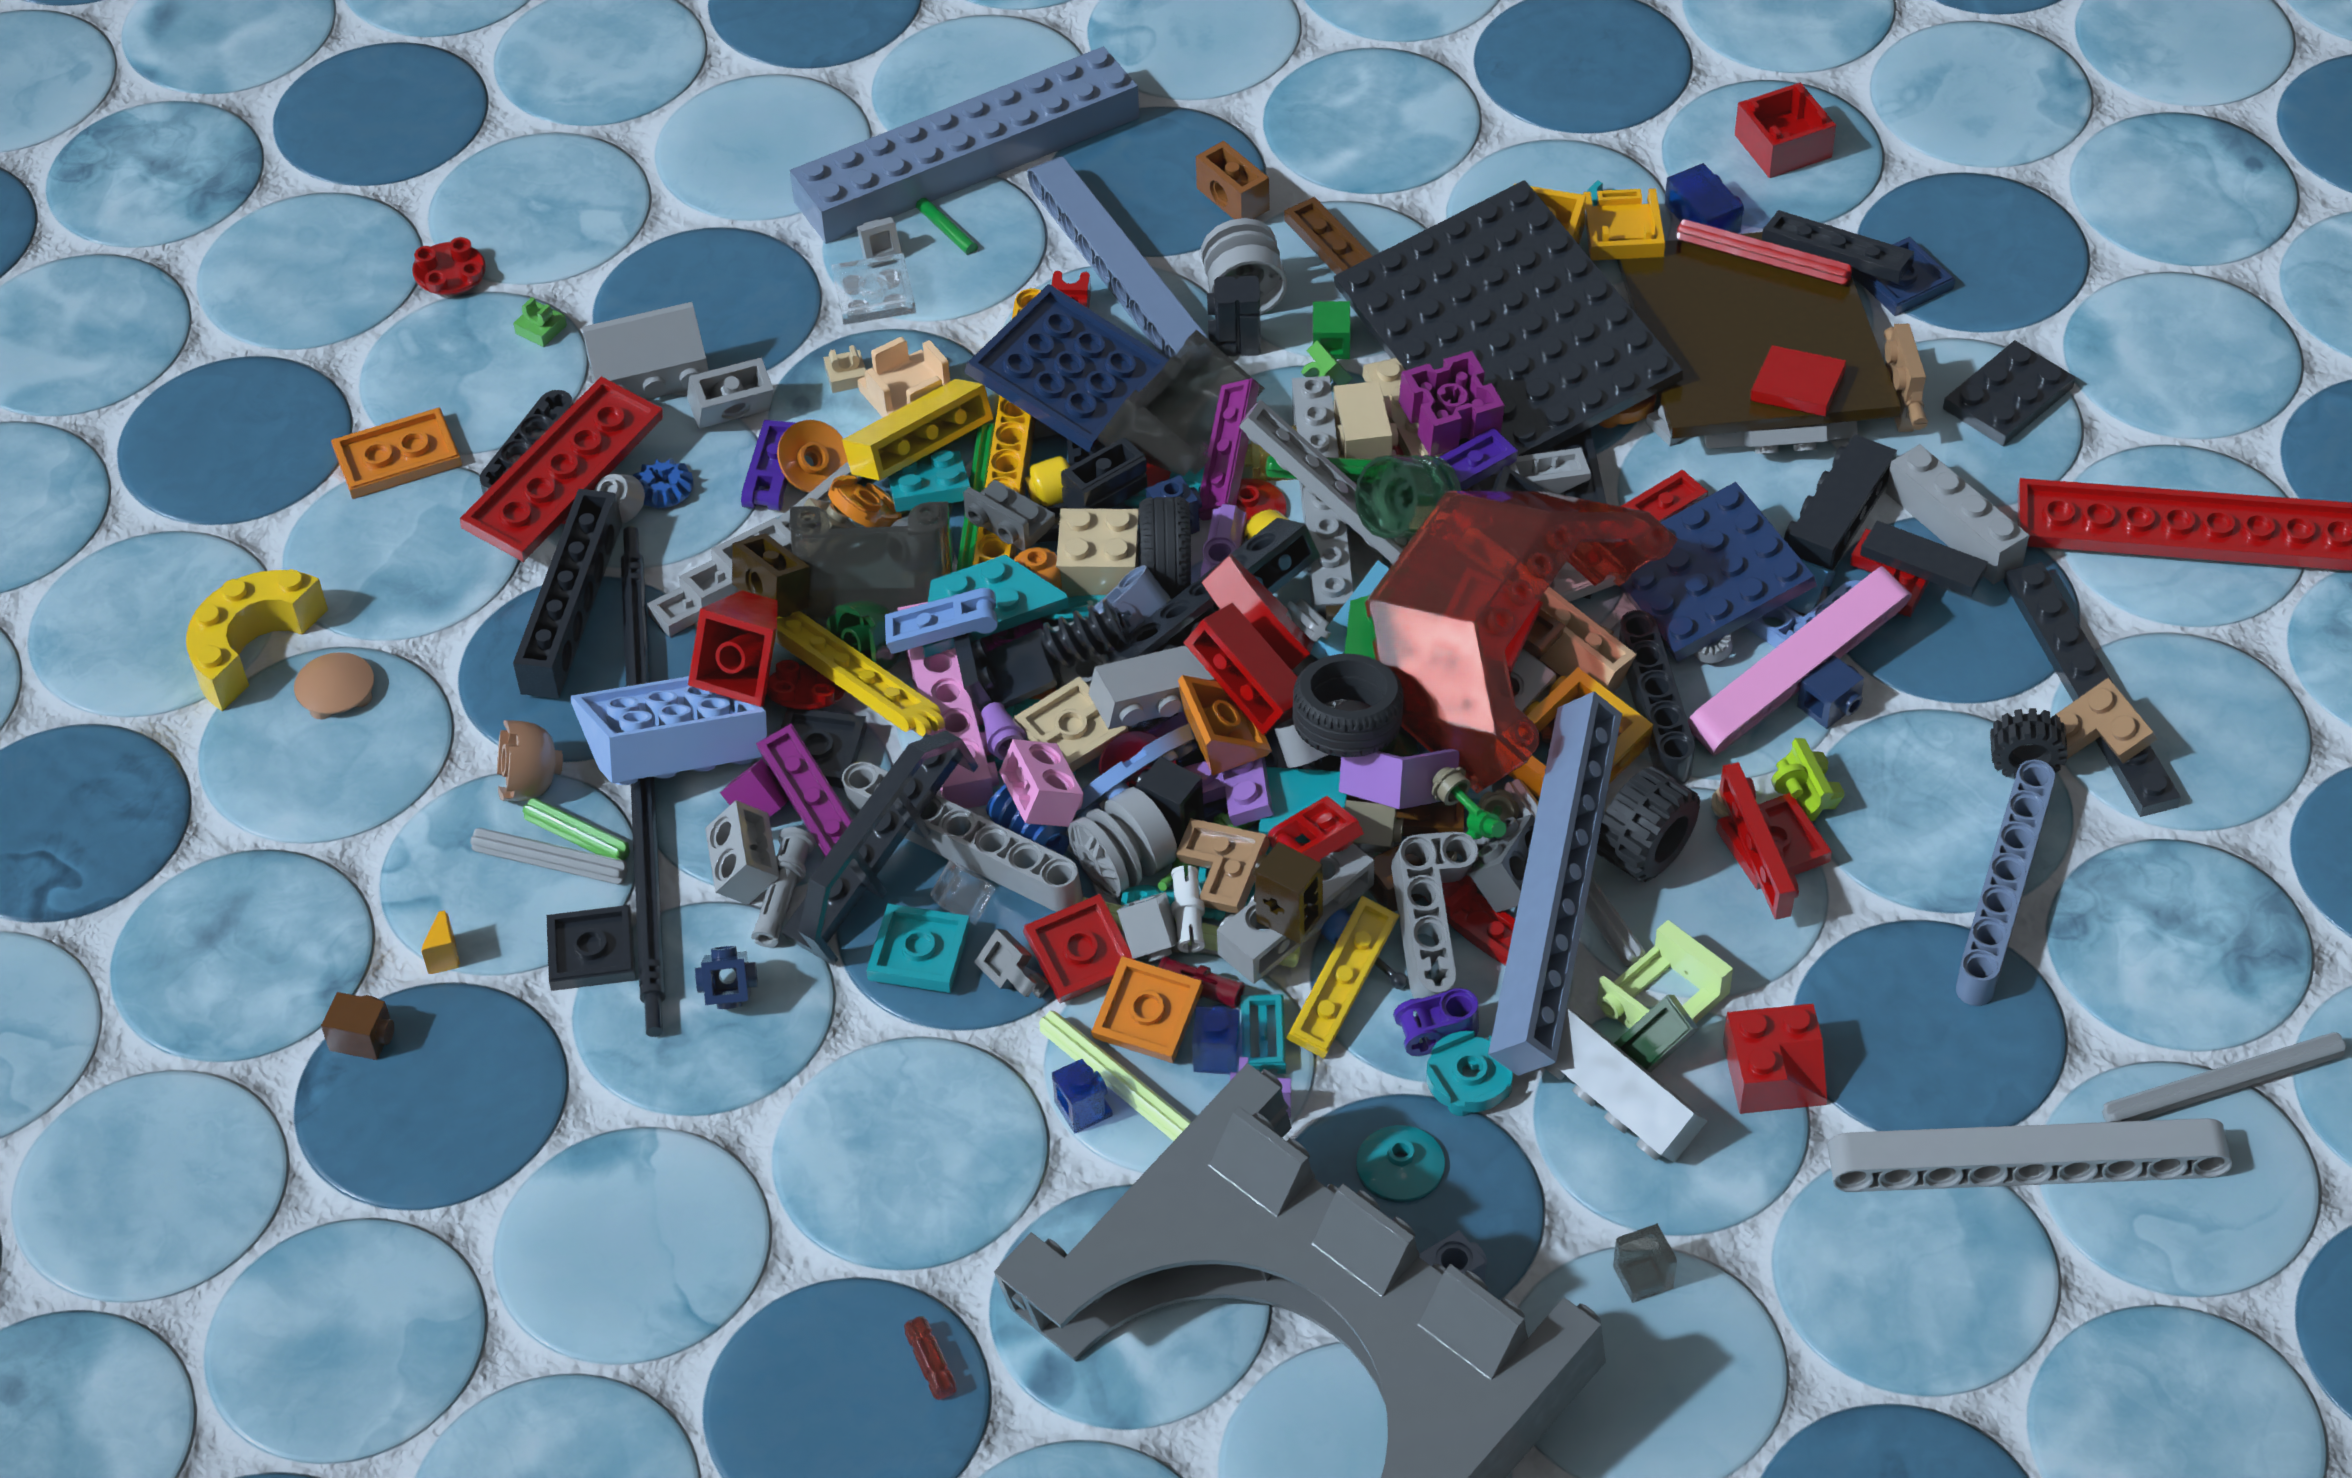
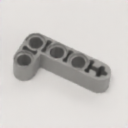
[1391,832,1478,998]

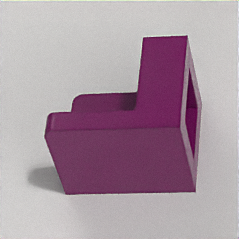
[720,759,789,817]

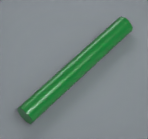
[916,198,978,255]

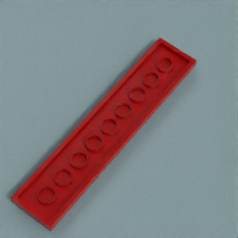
[2017,478,2352,571]

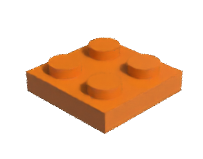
[1091,956,1203,1063]

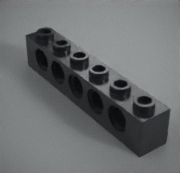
[513,489,622,699]
[1105,518,1321,663]

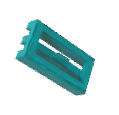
[1241,994,1286,1074]

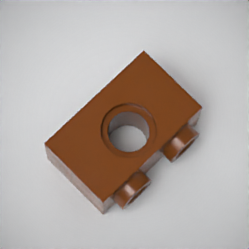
[1196,140,1270,219]

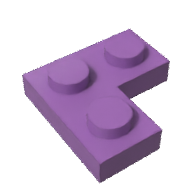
[1183,757,1274,827]

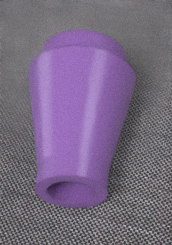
[981,702,1026,760]

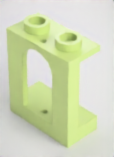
[1597,920,1733,1029]

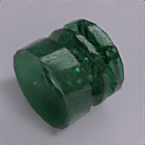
[1355,455,1462,539]

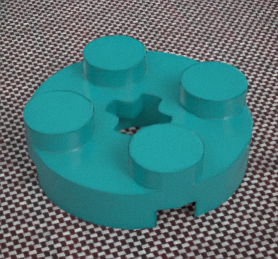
[1426,1031,1513,1116]

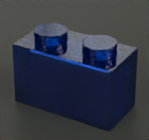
[1664,163,1744,233]

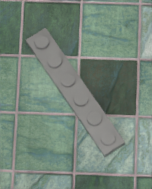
[1239,399,1421,576]

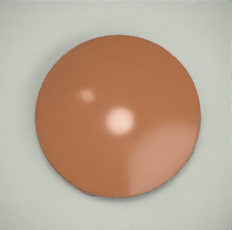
[294,652,374,720]

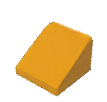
[421,910,460,974]

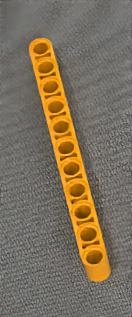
[973,288,1041,565]

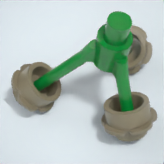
[1428,767,1519,862]

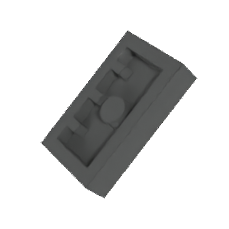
[963,480,1055,551]

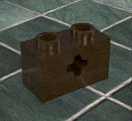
[1253,842,1323,944]

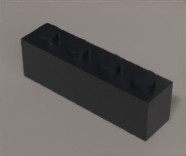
[1784,434,1897,570]

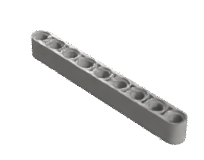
[1827,1118,2232,1192]

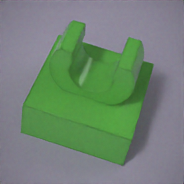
[513,297,567,347]
[1301,341,1353,385]

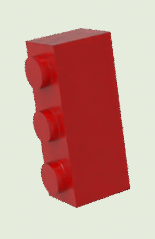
[1183,602,1298,735]

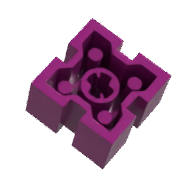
[1399,351,1505,457]

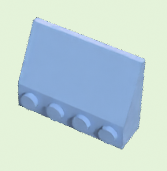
[571,676,767,785]

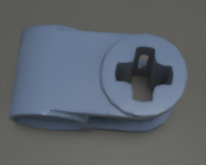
[1094,565,1170,633]

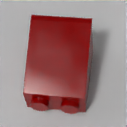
[688,590,778,707]

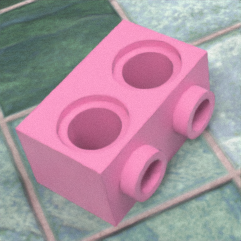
[999,739,1084,827]

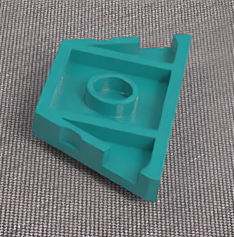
[922,555,1069,658]

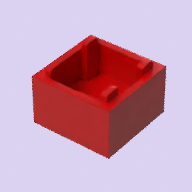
[1735,82,1836,178]

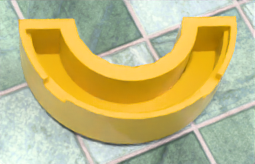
[186,569,328,711]

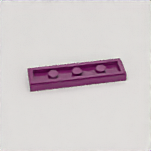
[1199,378,1260,521]
[756,724,852,857]

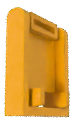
[1583,188,1665,260]

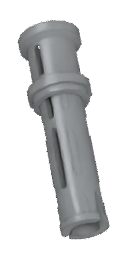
[751,827,816,947]

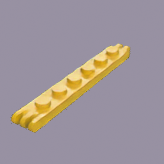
[775,611,945,737]

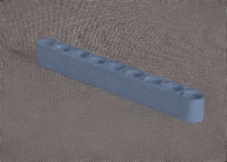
[1027,156,1213,374]

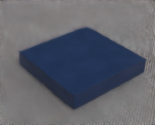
[1851,236,1955,316]

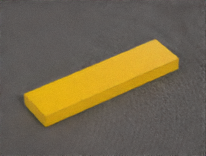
[1286,896,1400,1059]

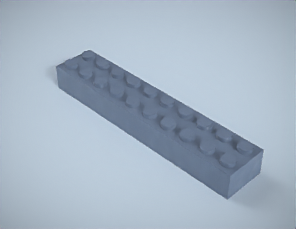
[790,46,1139,244]

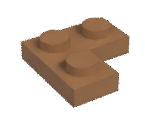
[2056,678,2157,763]
[1176,818,1270,914]

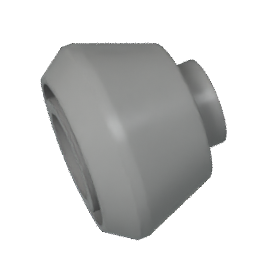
[595,474,645,524]

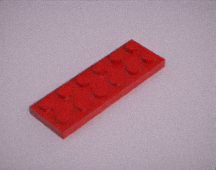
[460,376,663,562]

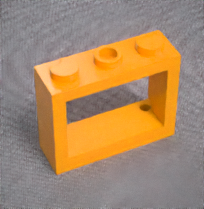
[1495,667,1654,798]

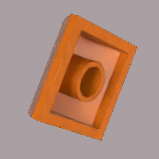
[1178,675,1272,776]

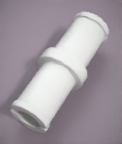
[1171,866,1205,953]

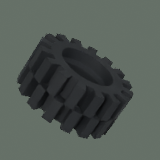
[1990,708,2068,780]

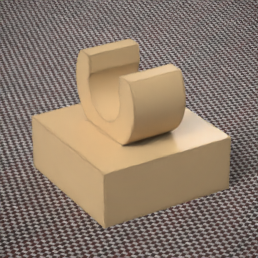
[823,345,866,393]

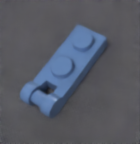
[885,588,998,654]

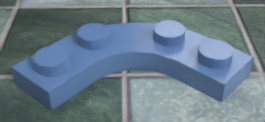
[1072,724,1198,821]

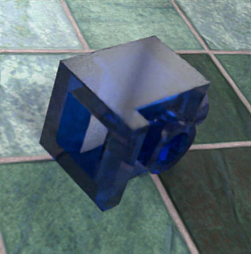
[1051,1058,1113,1134]

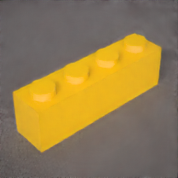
[842,379,993,481]

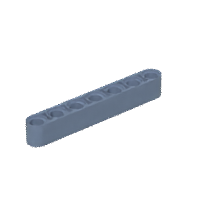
[1956,760,2055,1006]

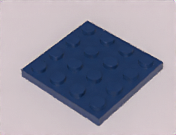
[964,284,1172,453]
[1608,482,1817,662]

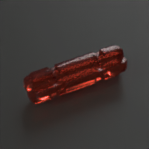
[904,1316,957,1400]

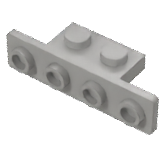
[1704,421,1858,454]

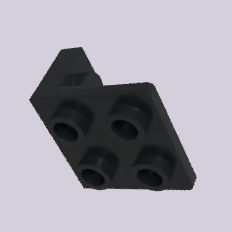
[953,628,1057,712]

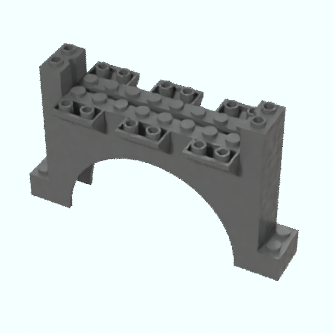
[994,1063,1606,1478]

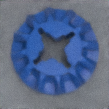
[633,458,693,508]

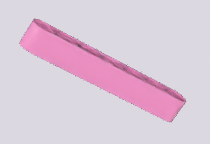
[1687,566,1912,756]

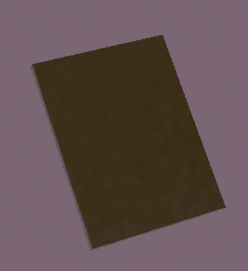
[1617,225,1901,439]

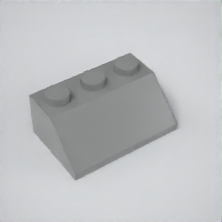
[582,302,708,400]

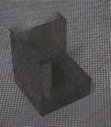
[1613,1223,1677,1303]

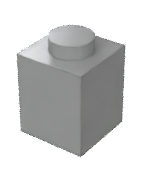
[1117,892,1178,962]

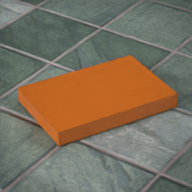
[331,407,462,499]

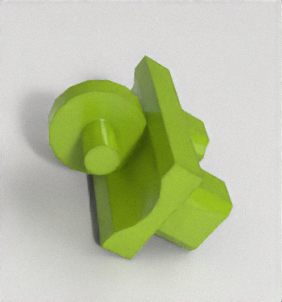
[1771,738,1845,821]

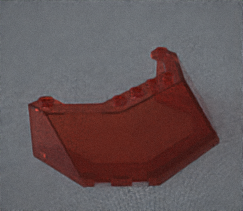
[1365,491,1678,793]

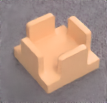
[858,337,951,417]

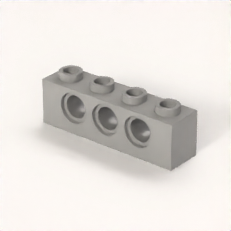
[1217,844,1374,984]

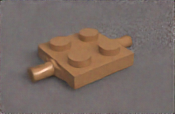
[1884,323,1928,432]

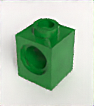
[1313,301,1350,360]

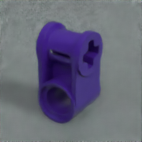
[1393,988,1479,1056]

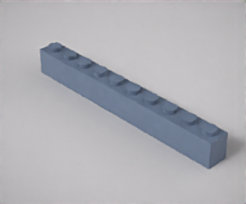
[1488,692,1622,1076]

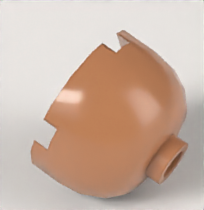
[497,720,563,801]

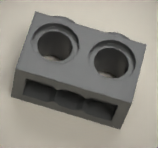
[1469,814,1535,913]

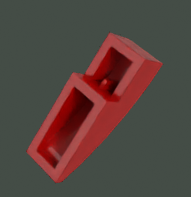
[1202,554,1315,670]

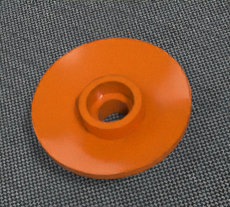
[777,420,848,493]

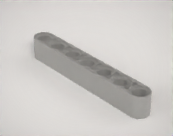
[842,762,1083,912]

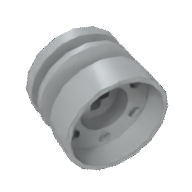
[1201,218,1287,315]
[1068,787,1177,898]

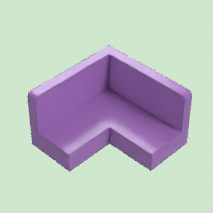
[1339,749,1460,809]

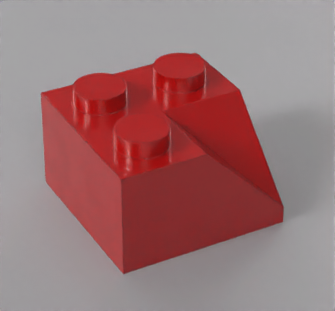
[1723,1003,1827,1114]

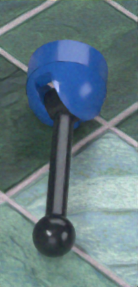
[1321,909,1408,989]

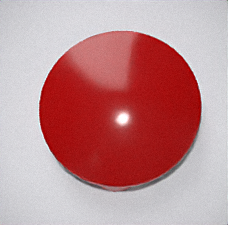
[412,237,486,295]
[766,660,845,710]

